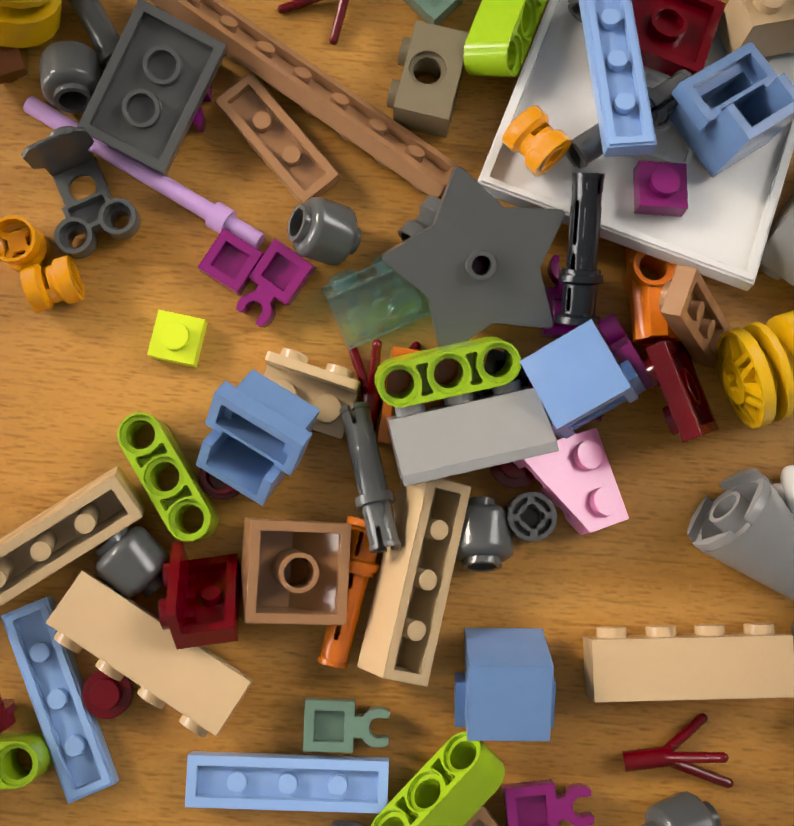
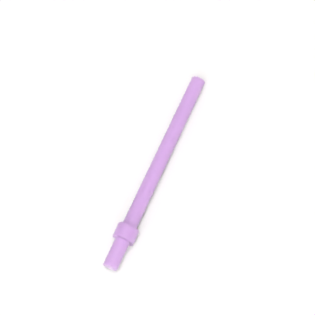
[23,96,265,249]

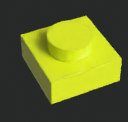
[147,309,208,368]

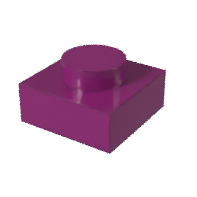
[633,161,688,217]
[198,228,264,296]

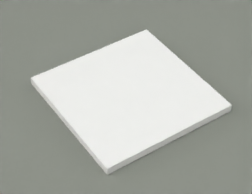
[477,0,794,291]

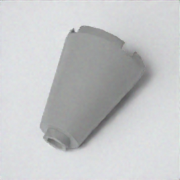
[687,468,794,600]

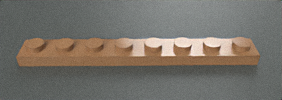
[150,0,464,199]

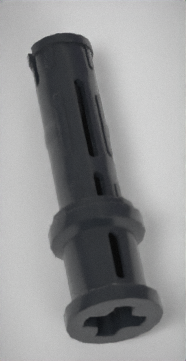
[555,173,605,326]

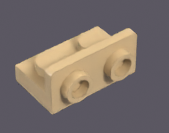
[263,348,361,441]

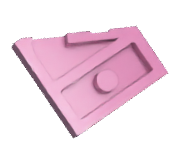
[514,428,629,535]

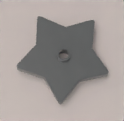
[382,167,565,347]

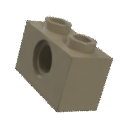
[387,20,469,138]

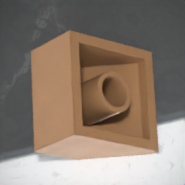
[239,517,352,625]

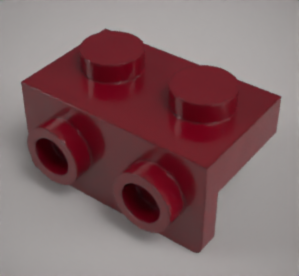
[159,541,240,649]

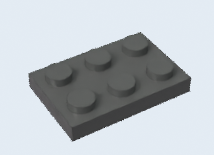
[77,0,228,175]

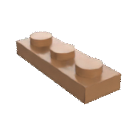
[215,72,340,204]
[659,265,729,368]

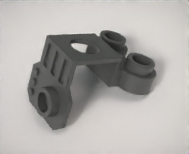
[21,126,141,259]

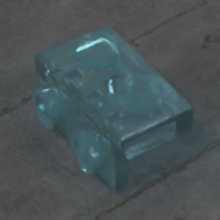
[321,254,431,350]

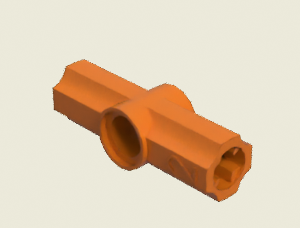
[623,247,677,348]

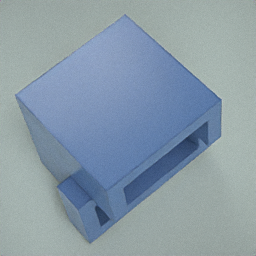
[668,41,794,177]
[520,319,646,439]
[196,369,320,506]
[454,628,556,741]

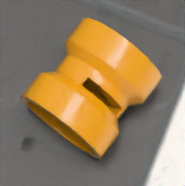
[502,105,572,177]
[0,215,51,273]
[20,255,85,313]

